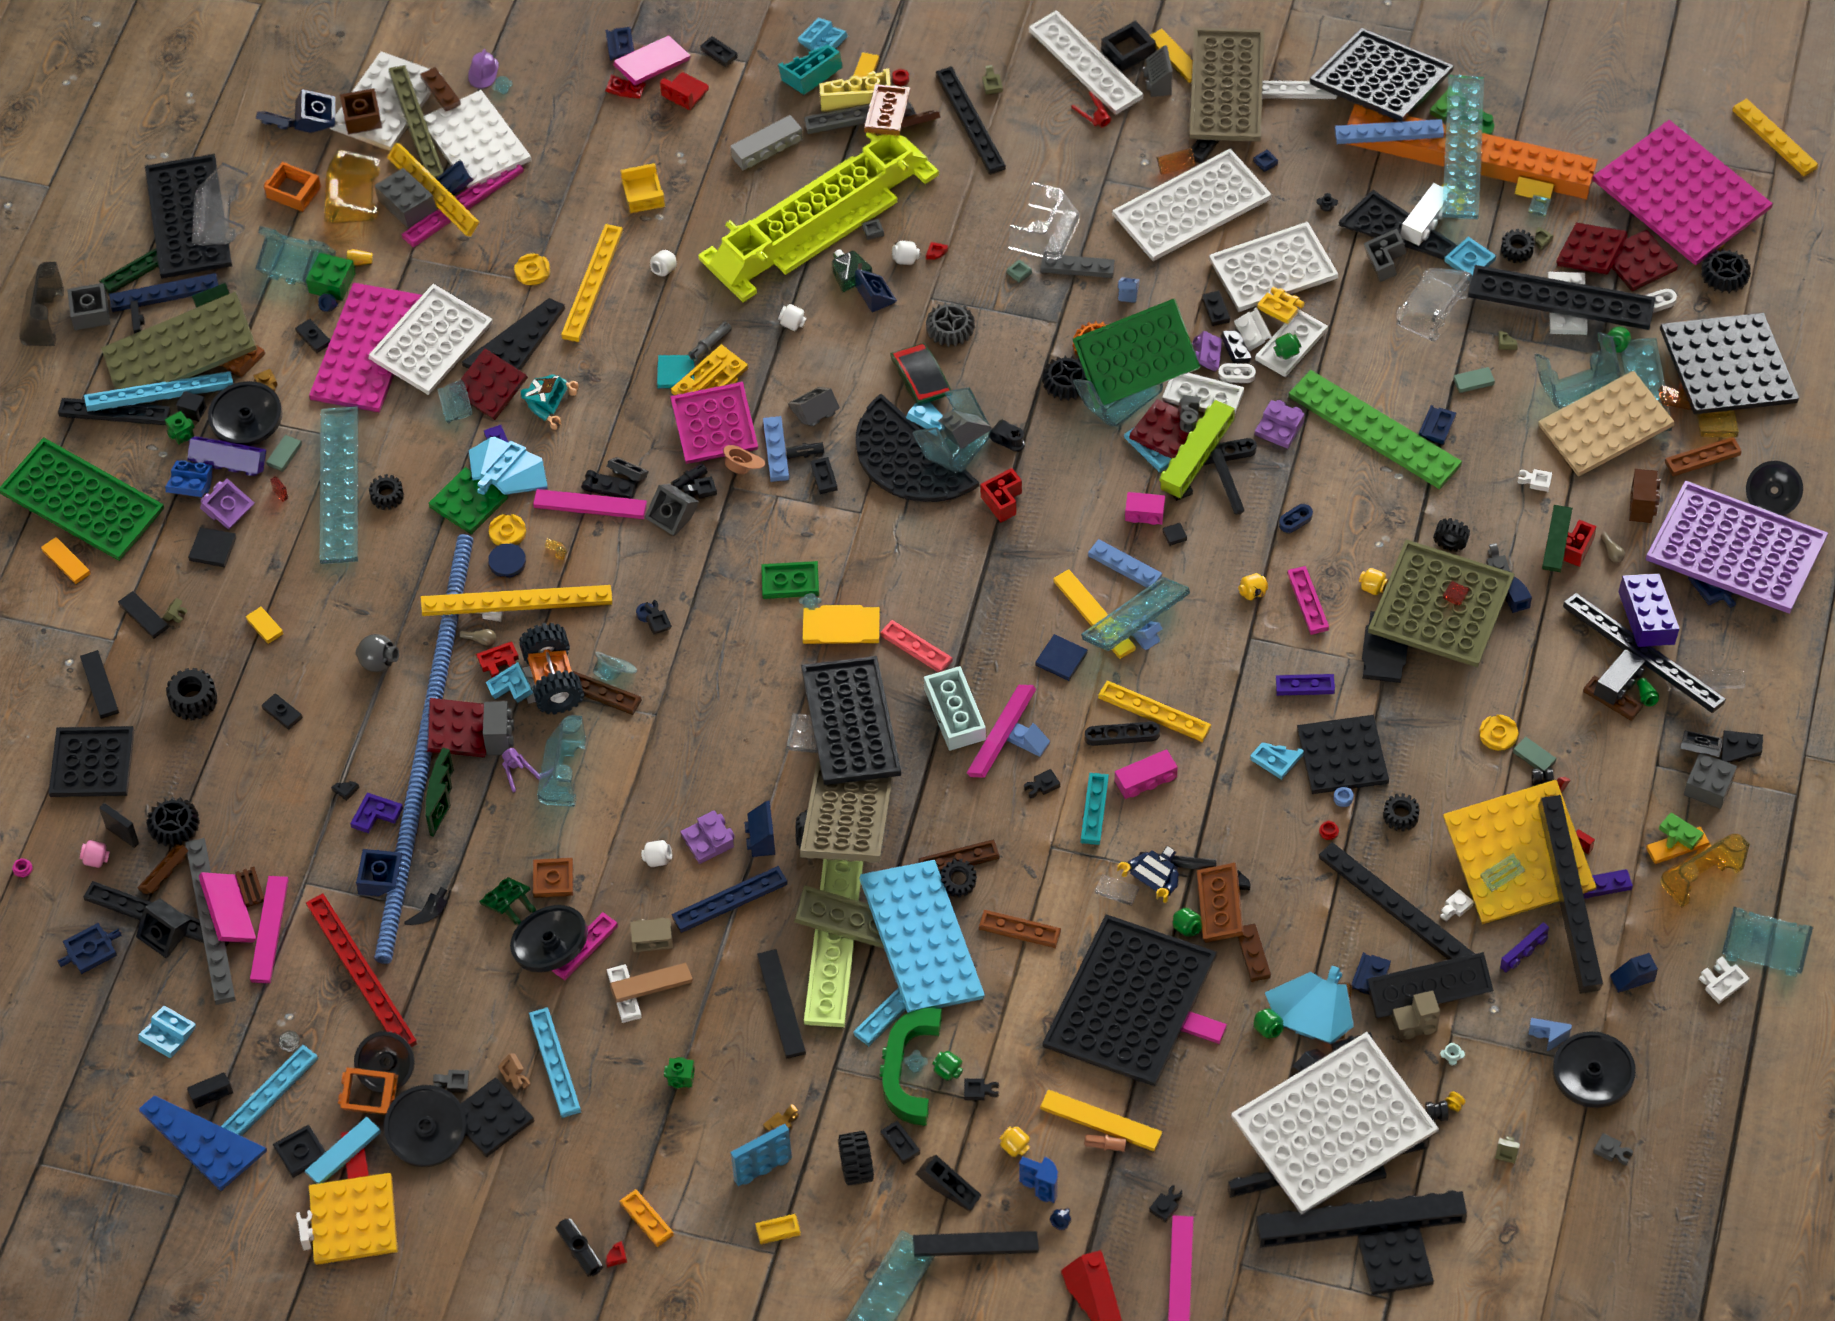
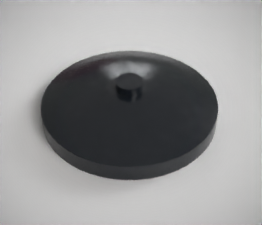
[208,381,283,446]
[510,905,588,972]
[1553,1031,1636,1108]
[384,1085,467,1167]

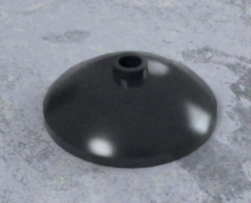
[1746,461,1803,516]
[354,1031,415,1093]

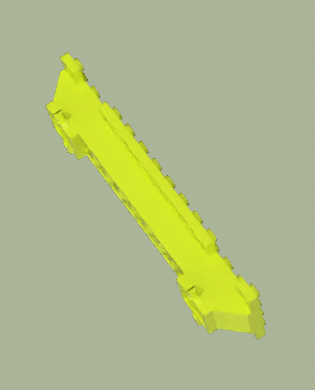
[698,133,939,302]

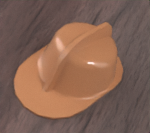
[723,445,765,474]

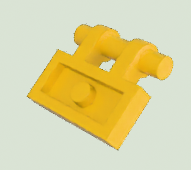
[1257,287,1305,324]

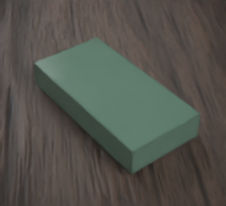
[1453,367,1495,393]
[266,435,302,472]
[1513,737,1557,771]

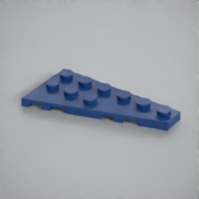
[139,1095,267,1191]

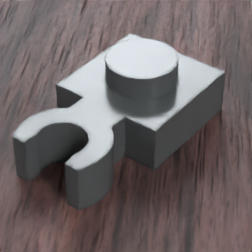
[1593,1133,1633,1165]

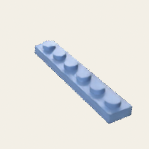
[1335,119,1444,144]

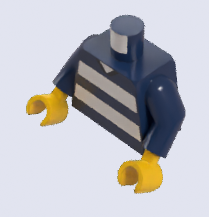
[1117,846,1179,903]

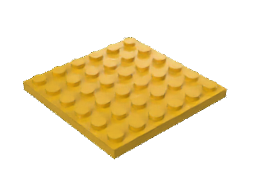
[1443,780,1596,925]

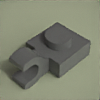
[1486,543,1510,572]
[433,1070,469,1092]

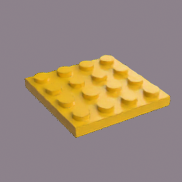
[309,1173,398,1265]

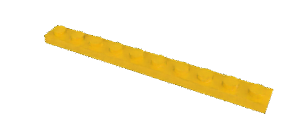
[421,585,612,616]

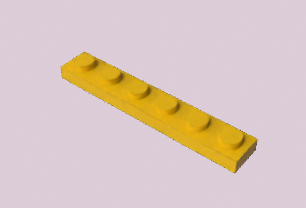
[1732,98,1818,176]

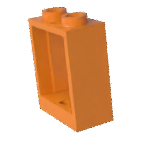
[264,162,321,212]
[338,1067,398,1115]

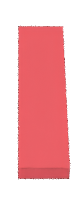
[880,620,953,672]

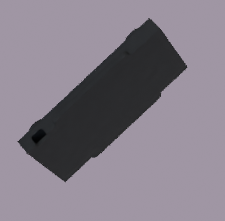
[1362,611,1408,683]

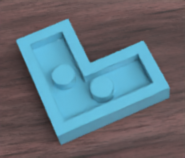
[486,662,533,703]

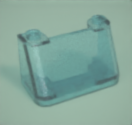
[537,715,586,807]
[1722,907,1813,977]

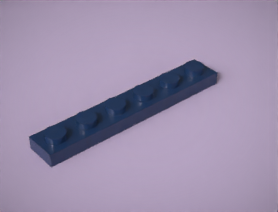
[109,273,218,312]
[672,866,788,933]

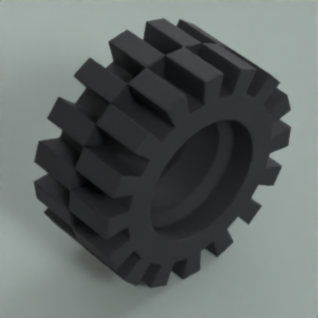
[1501,229,1535,263]
[369,474,404,510]
[1433,518,1470,551]
[1383,793,1420,832]
[941,859,977,898]

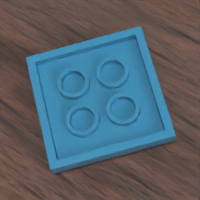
[730,1124,792,1186]

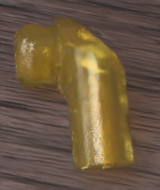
[545,538,567,560]

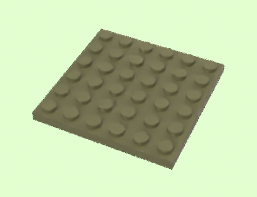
[1368,540,1515,668]

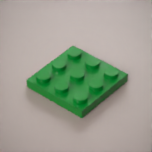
[428,467,508,535]

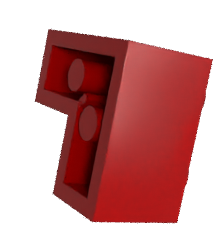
[980,468,1022,523]
[1545,520,1597,567]

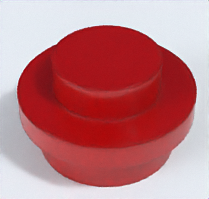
[1319,821,1339,840]

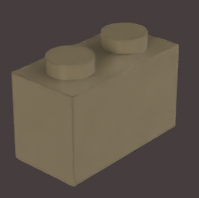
[630,917,673,952]

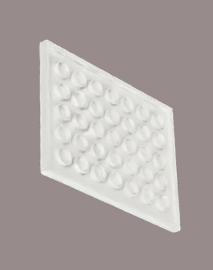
[1231,1032,1438,1215]

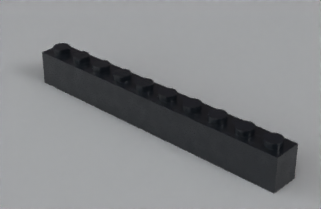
[1538,795,1603,994]
[1256,1190,1467,1248]

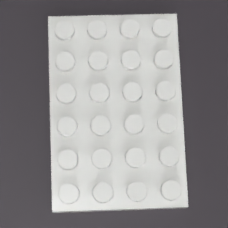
[330,52,442,151]
[424,90,531,188]
[1209,222,1338,312]
[369,284,493,395]

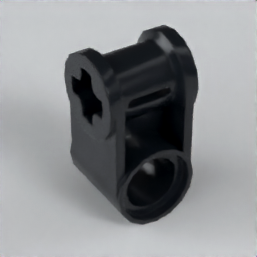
[989,420,1025,452]

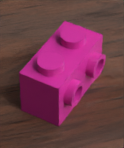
[1125,492,1165,525]

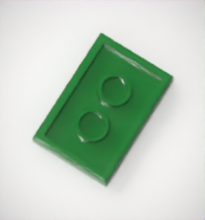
[761,561,819,599]

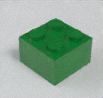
[306,252,356,301]

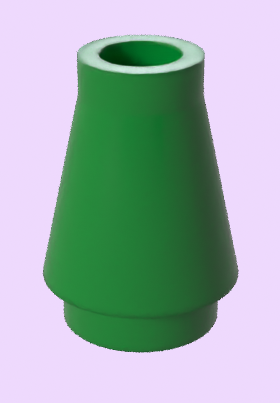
[1637,678,1659,707]

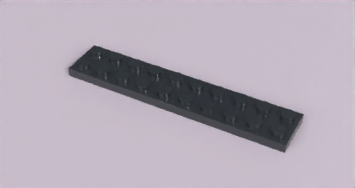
[1468,265,1656,330]

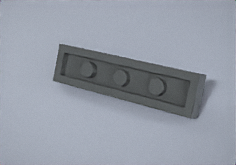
[1041,254,1115,278]

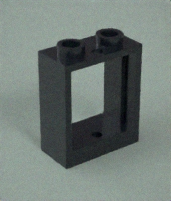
[1101,20,1156,72]

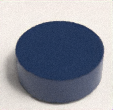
[636,603,654,622]

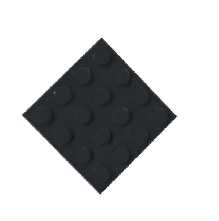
[1297,715,1389,794]
[49,726,135,797]

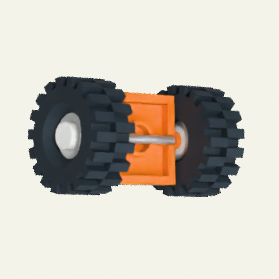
[519,623,584,715]

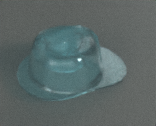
[593,652,637,680]

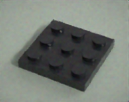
[461,1077,534,1158]
[1357,1225,1434,1295]

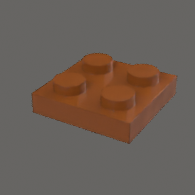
[533,858,573,898]

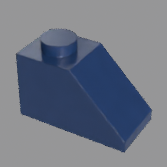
[1610,953,1658,993]

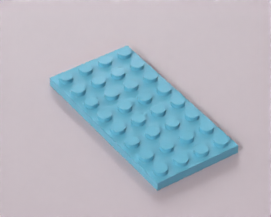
[859,860,985,1013]

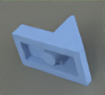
[1118,277,1140,303]
[1127,620,1162,650]
[1007,723,1050,757]
[1528,1018,1572,1051]

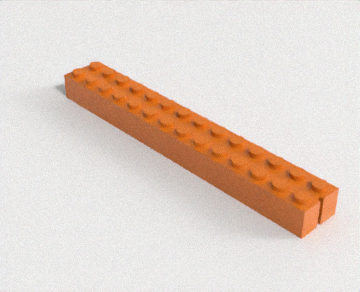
[1347,104,1598,200]

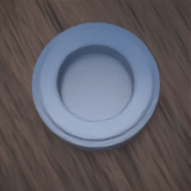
[1333,787,1353,807]

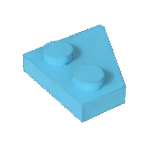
[906,402,943,435]
[1250,743,1304,780]

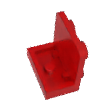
[660,72,709,110]

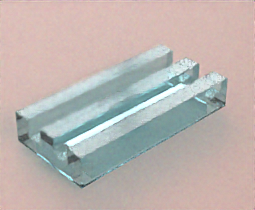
[1480,853,1525,892]

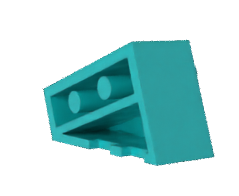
[778,44,843,95]

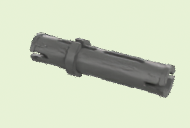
[688,321,732,362]

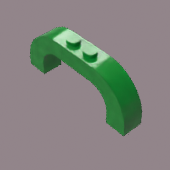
[879,1008,942,1126]

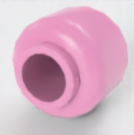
[80,840,110,868]

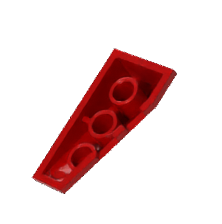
[1061,1250,1122,1321]

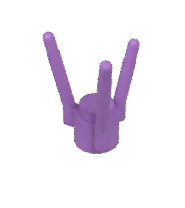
[502,748,545,792]

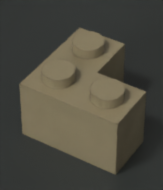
[1391,991,1440,1040]

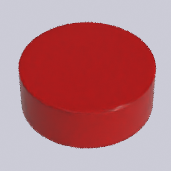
[892,69,909,86]

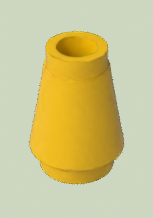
[347,249,372,266]

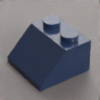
[295,89,335,133]
[744,801,776,857]
[356,849,402,896]

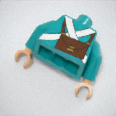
[521,374,579,430]

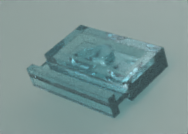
[438,380,473,423]

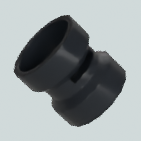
[1531,768,1554,787]
[1425,1101,1449,1122]

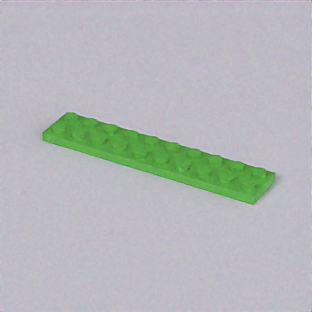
[1289,370,1462,489]

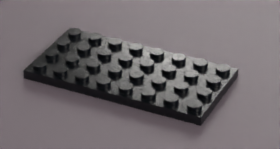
[145,154,233,279]
[801,656,901,785]

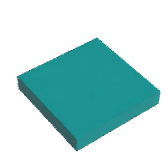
[657,355,695,389]

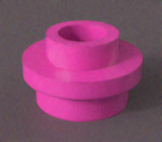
[12,858,33,878]

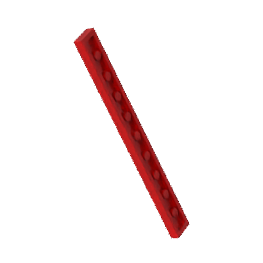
[306,893,417,1047]

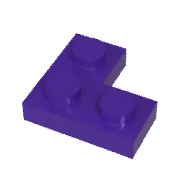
[350,792,403,833]

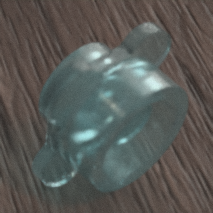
[492,76,513,94]
[799,594,822,610]
[904,1050,928,1073]

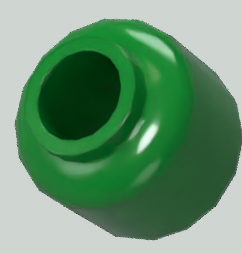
[1605,326,1631,353]
[1273,333,1302,360]
[1172,907,1202,937]
[1254,1009,1283,1039]
[932,1051,964,1081]

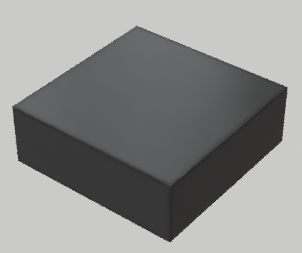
[862,219,884,240]

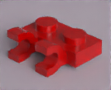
[476,641,519,678]

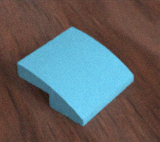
[797,18,848,51]
[138,1006,196,1058]

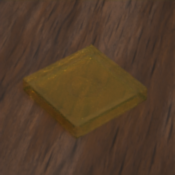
[1697,410,1739,437]

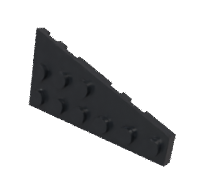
[1339,190,1457,260]
[462,298,565,370]

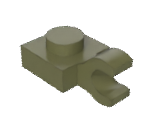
[982,65,1003,95]

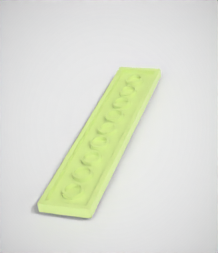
[804,859,864,1027]

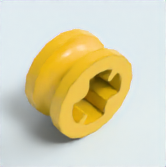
[1445,1092,1466,1112]

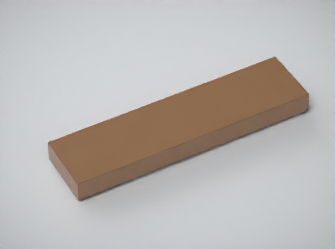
[610,963,693,1003]

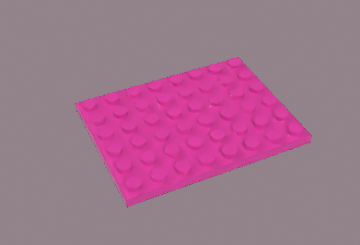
[1592,120,1773,266]

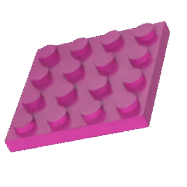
[670,382,758,464]

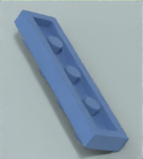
[763,416,789,482]
[1088,539,1162,590]

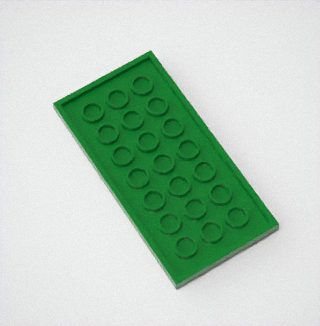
[0,437,164,561]

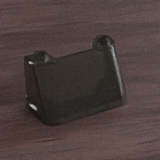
[19,262,64,346]

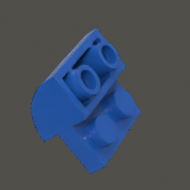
[165,460,213,497]
[1019,1156,1058,1203]

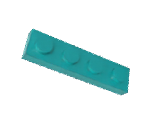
[1081,773,1109,845]

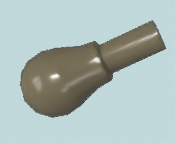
[1600,532,1625,563]
[460,629,496,646]

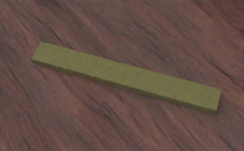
[388,65,443,179]

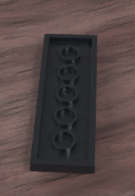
[1366,952,1494,1019]

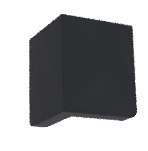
[176,392,207,422]

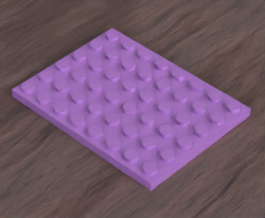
[1646,480,1828,614]

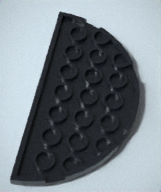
[856,394,979,502]

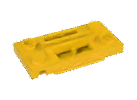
[671,344,748,395]
[803,605,880,644]

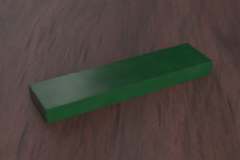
[99,248,159,294]
[1542,505,1573,573]

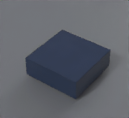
[1253,149,1278,172]

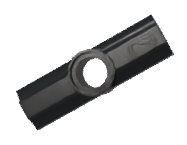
[555,1218,603,1277]

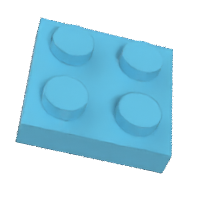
[1444,237,1496,280]

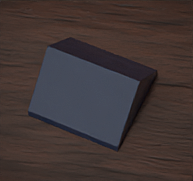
[855,269,897,313]

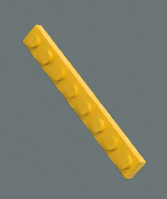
[387,143,480,237]
[561,224,623,342]

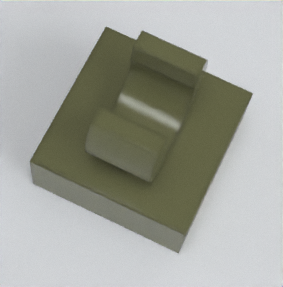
[162,597,187,623]
[1495,1136,1520,1163]

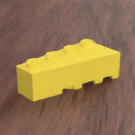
[820,68,890,112]

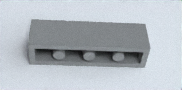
[731,115,802,170]

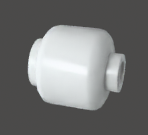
[892,241,920,265]
[650,250,677,276]
[778,304,806,331]
[641,840,672,867]

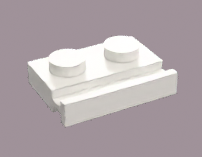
[1234,308,1272,351]

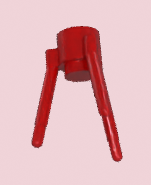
[1071,92,1111,128]

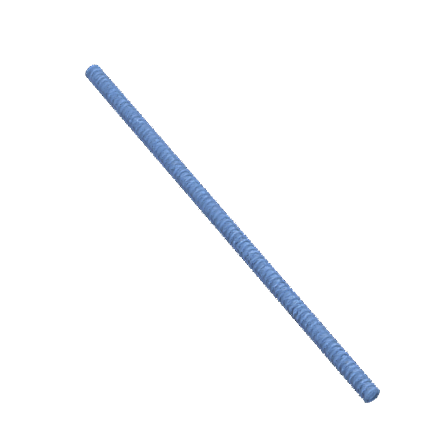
[374,534,474,964]

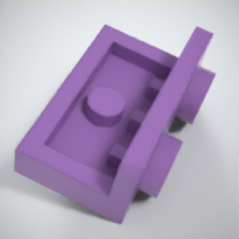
[1192,331,1222,371]

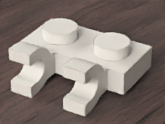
[1699,957,1750,1004]

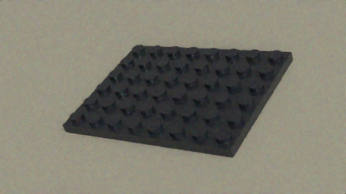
[1042,914,1217,1087]

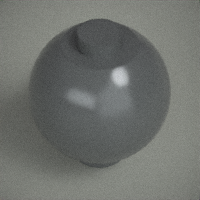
[356,634,399,672]

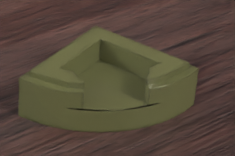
[1535,227,1553,250]
[1498,331,1518,350]

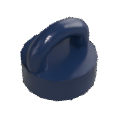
[318,294,338,312]
[1050,1208,1071,1230]

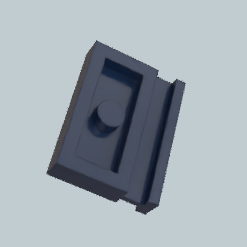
[605,27,634,60]
[436,160,474,196]
[1419,405,1456,445]
[1351,952,1391,995]

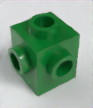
[165,411,195,445]
[664,1057,695,1088]

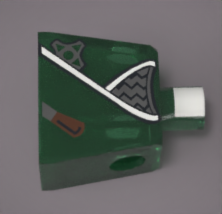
[832,250,872,293]

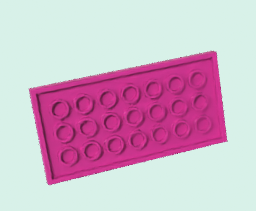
[309,282,422,413]

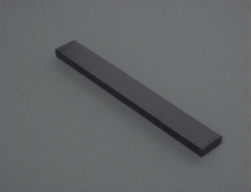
[936,66,1006,175]
[83,881,230,947]

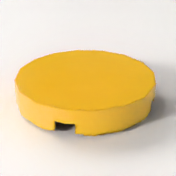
[514,253,550,286]
[489,514,526,546]
[1479,715,1519,751]

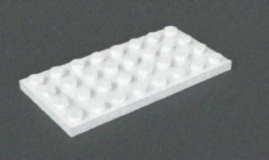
[1112,149,1271,261]

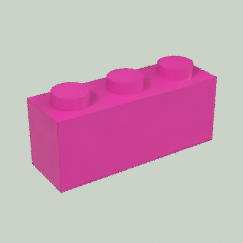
[1114,749,1178,799]

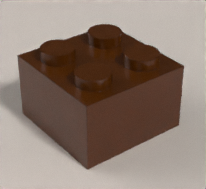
[340,88,383,134]
[1629,469,1661,523]

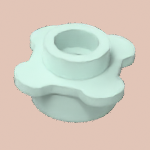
[1440,1043,1465,1065]

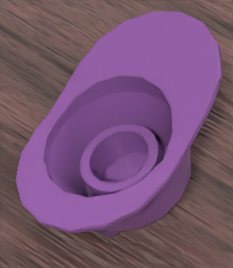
[468,49,498,88]

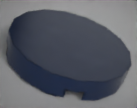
[488,543,526,578]

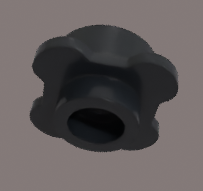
[1317,193,1338,212]

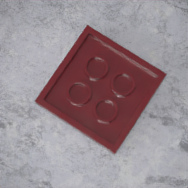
[1556,222,1627,275]
[1611,229,1678,292]
[452,349,528,420]
[1129,399,1199,459]
[427,698,486,758]

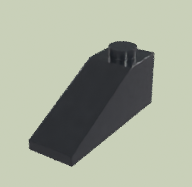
[916,1155,981,1211]

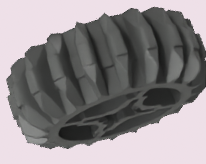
[926,301,975,347]

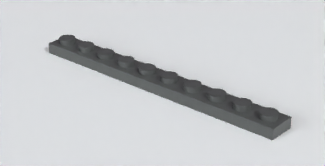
[185,838,236,1005]

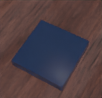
[1035,634,1088,681]

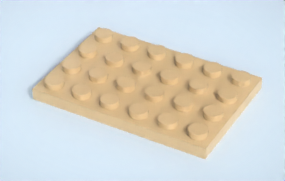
[1538,370,1674,477]

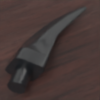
[404,887,448,925]

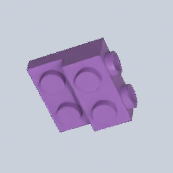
[1255,400,1305,449]
[200,479,255,530]
[680,810,735,864]

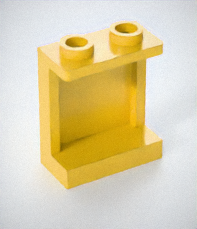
[620,163,665,214]

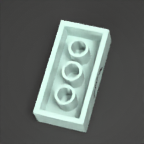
[924,666,986,751]

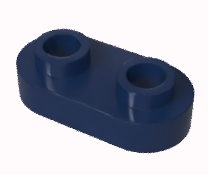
[1279,504,1313,533]

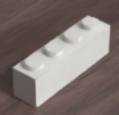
[1400,183,1453,245]

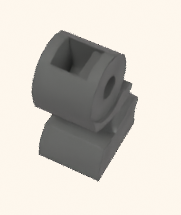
[1178,395,1201,432]

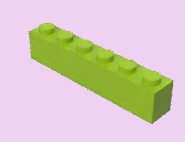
[1159,400,1235,498]

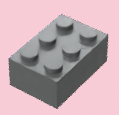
[374,168,437,228]

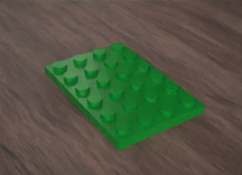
[1072,298,1201,408]

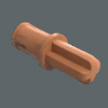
[1084,1134,1126,1152]

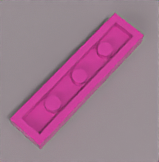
[1287,566,1329,635]
[552,912,618,981]

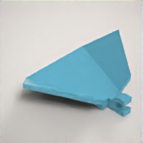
[469,437,548,495]
[1265,966,1354,1044]

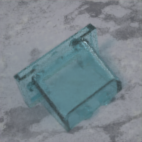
[255,226,336,285]

